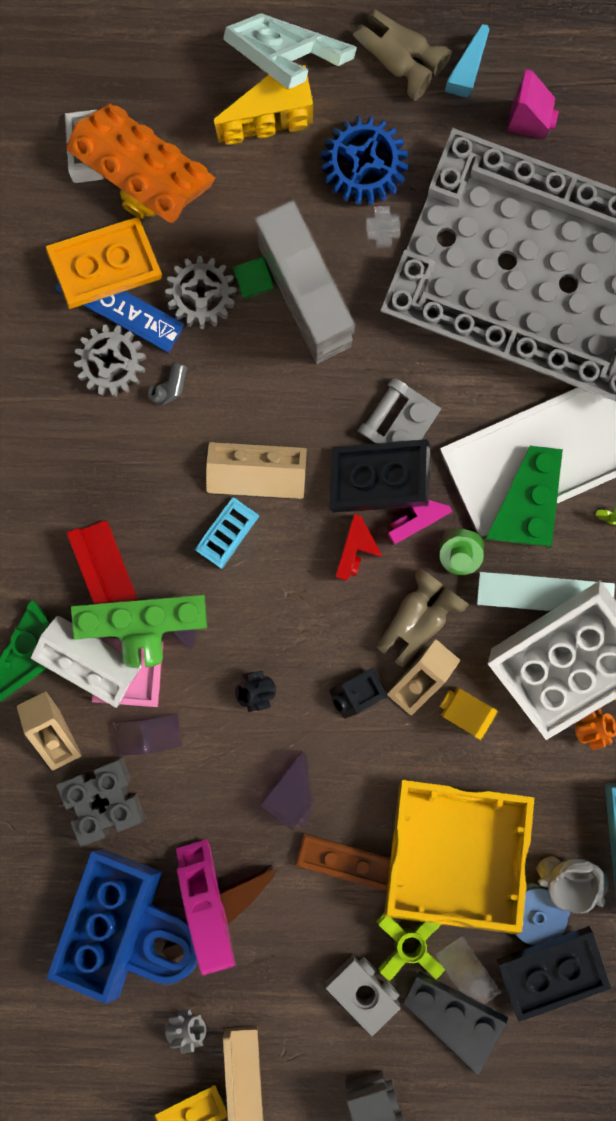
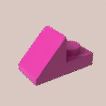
[387,500,453,545]

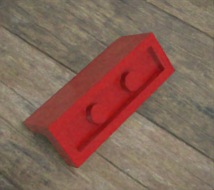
[67,521,139,604]

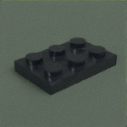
[329,439,430,513]
[496,926,611,1022]

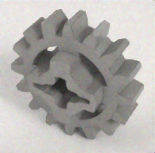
[165,256,236,329]
[74,324,146,397]

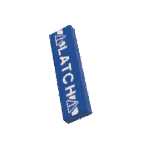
[55,283,185,353]

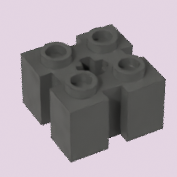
[56,757,146,847]
[345,1071,405,1121]

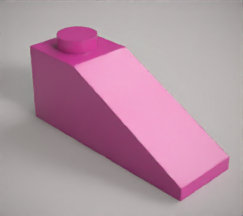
[507,69,559,139]

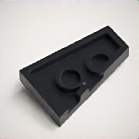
[404,971,508,1076]

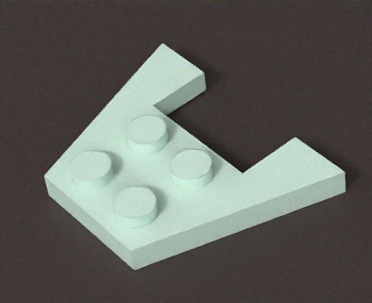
[223,13,357,89]

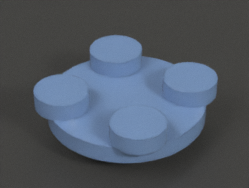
[516,882,571,946]

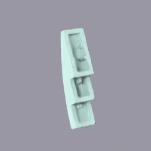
[477,572,615,611]

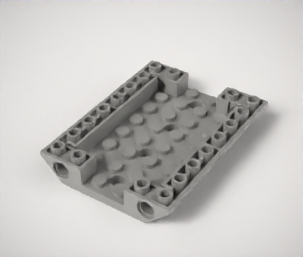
[380,128,616,401]

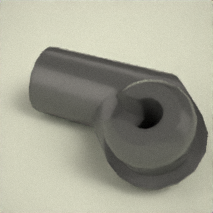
[147,363,188,405]

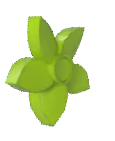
[596,505,616,526]

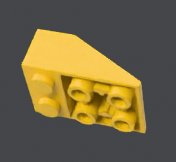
[214,65,313,145]

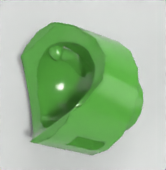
[440,529,484,575]

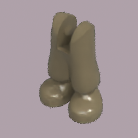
[352,9,452,101]
[376,567,469,668]

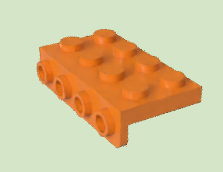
[67,104,216,223]

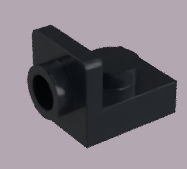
[329,668,388,719]

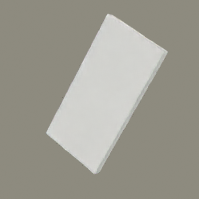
[439,387,616,537]

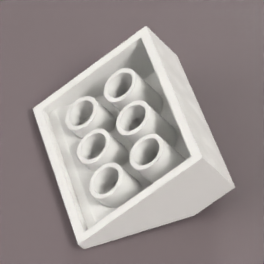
[488,580,616,740]

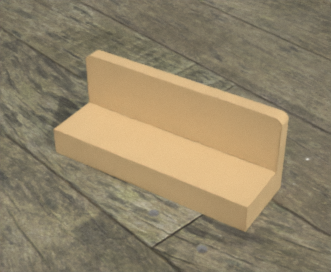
[206,442,307,499]
[223,1026,263,1121]

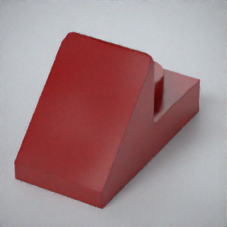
[335,514,383,581]

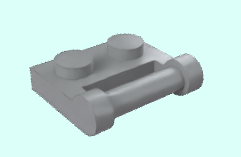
[357,377,442,444]

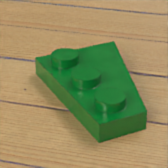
[485,445,563,548]

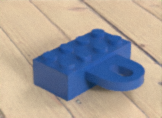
[46,849,198,1004]

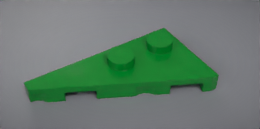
[0,600,51,703]

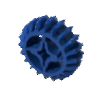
[321,116,408,206]

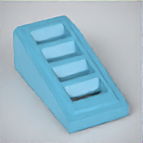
[445,24,490,98]
[195,497,260,569]

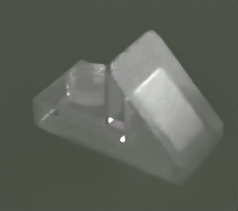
[436,936,502,1005]

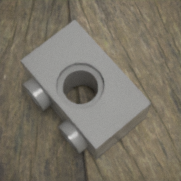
[325,954,401,1036]

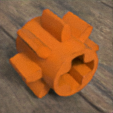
[575,708,616,751]

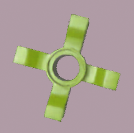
[376,913,445,982]

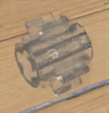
[366,206,400,248]

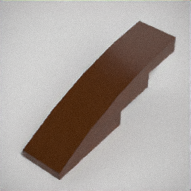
[162,865,275,960]

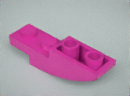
[176,839,235,975]

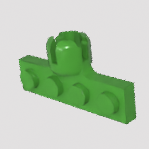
[71,595,208,668]

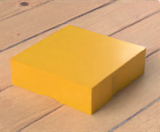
[384,780,535,934]

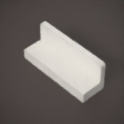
[31,616,141,708]

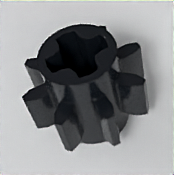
[235,670,276,712]

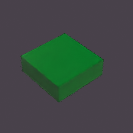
[232,257,274,300]

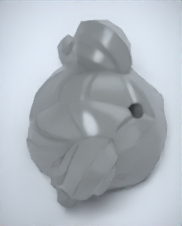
[536,856,609,914]

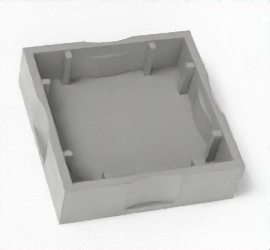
[256,201,355,364]

